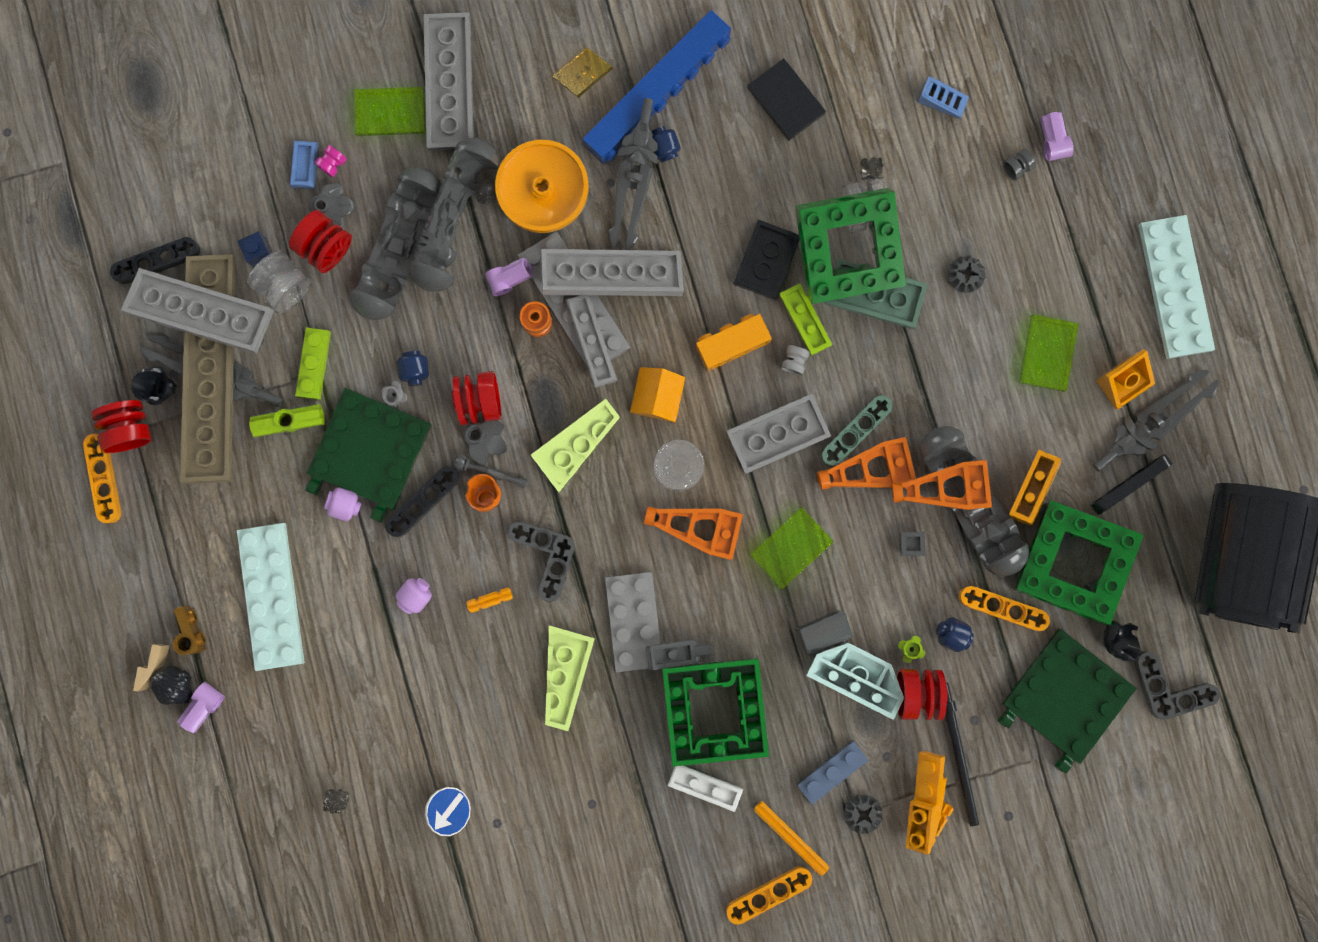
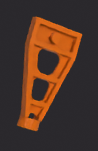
[817,437,916,490]
[892,460,992,510]
[644,506,743,560]

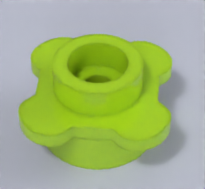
[898,636,925,663]

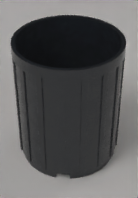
[1194,483,1318,634]

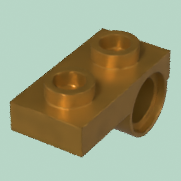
[173,606,206,655]

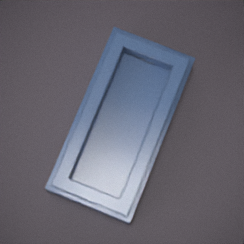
[290,141,319,189]

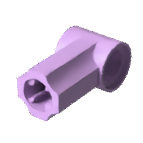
[1040,112,1073,161]
[485,258,534,296]
[177,682,225,733]

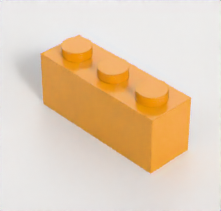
[696,313,772,372]
[1009,449,1061,527]

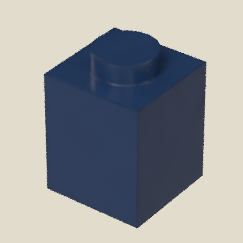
[237,231,275,268]

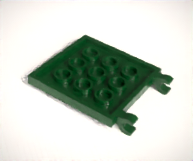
[305,388,432,523]
[997,629,1137,774]

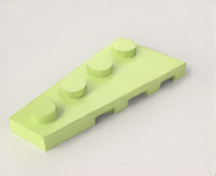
[531,399,620,492]
[545,625,595,731]

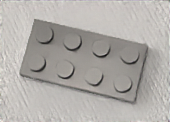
[726,394,831,474]
[605,572,660,672]

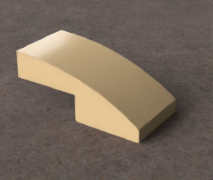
[133,644,170,691]

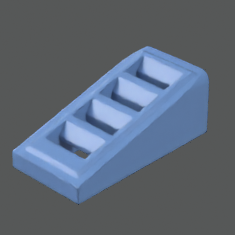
[918,76,969,119]

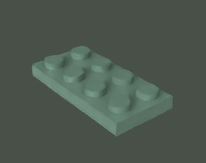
[825,258,928,330]

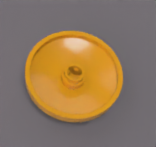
[495,140,589,233]

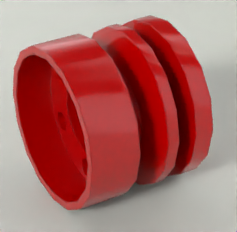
[289,210,352,274]
[452,371,502,426]
[91,400,152,454]
[897,669,948,720]

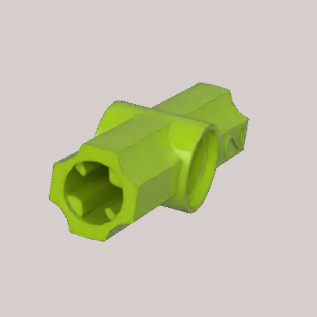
[249,404,325,437]

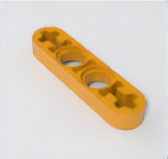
[83,434,121,524]
[959,586,1050,631]
[726,866,812,925]

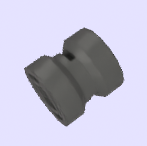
[1003,149,1036,181]

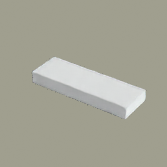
[668,766,743,812]

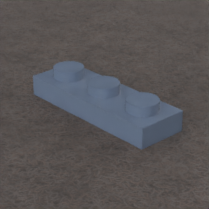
[797,740,869,804]

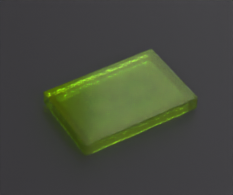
[354,87,425,136]
[1019,314,1079,392]
[750,507,834,590]

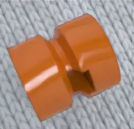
[520,301,552,337]

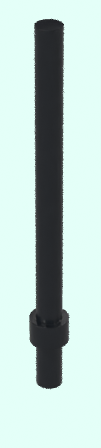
[945,682,979,826]

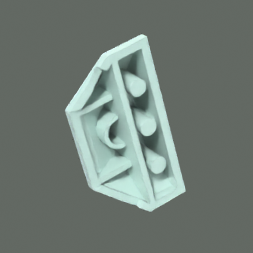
[806,643,904,720]

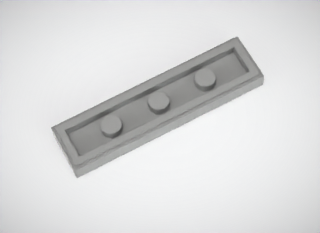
[566,295,617,388]

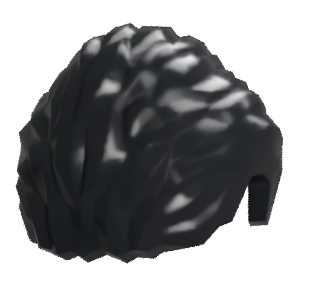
[131,367,177,406]
[1103,621,1140,662]
[150,666,193,705]

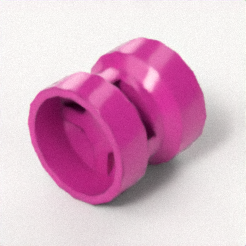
[314,145,347,178]

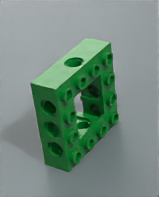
[795,188,906,304]
[1014,500,1144,626]
[662,658,769,767]

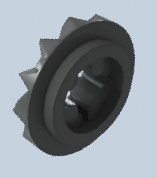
[948,256,986,293]
[844,795,883,834]

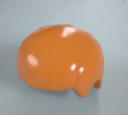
[465,474,501,512]

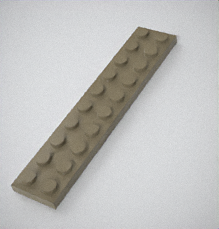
[180,254,235,484]

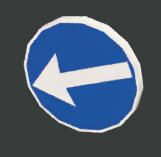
[425,787,471,836]

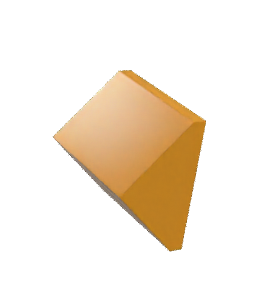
[1095,349,1155,410]
[630,367,685,423]

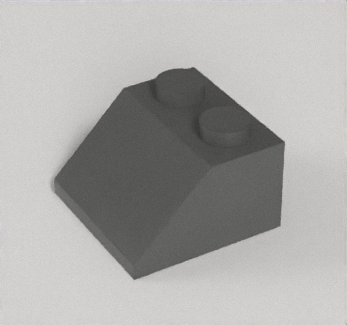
[795,610,853,658]

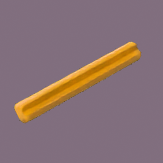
[754,801,829,876]

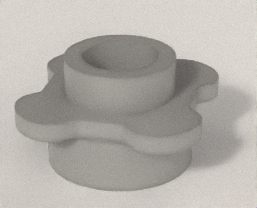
[381,381,407,408]

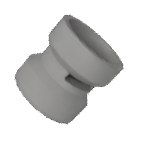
[781,345,810,375]

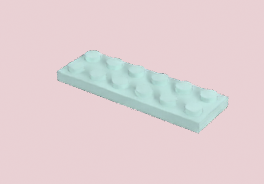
[1138,215,1215,359]
[237,523,305,671]

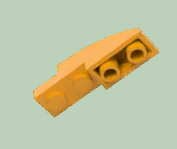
[906,751,947,855]

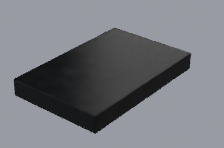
[747,58,826,141]
[733,219,800,301]

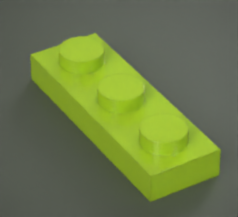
[779,283,833,356]
[295,327,331,400]

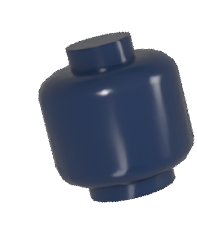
[652,126,681,163]
[397,351,429,386]
[936,617,974,652]

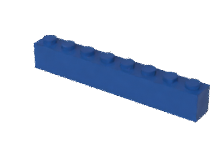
[583,10,731,165]

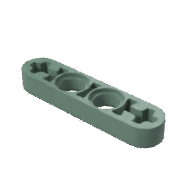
[821,395,892,467]

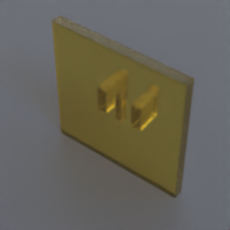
[553,47,613,98]

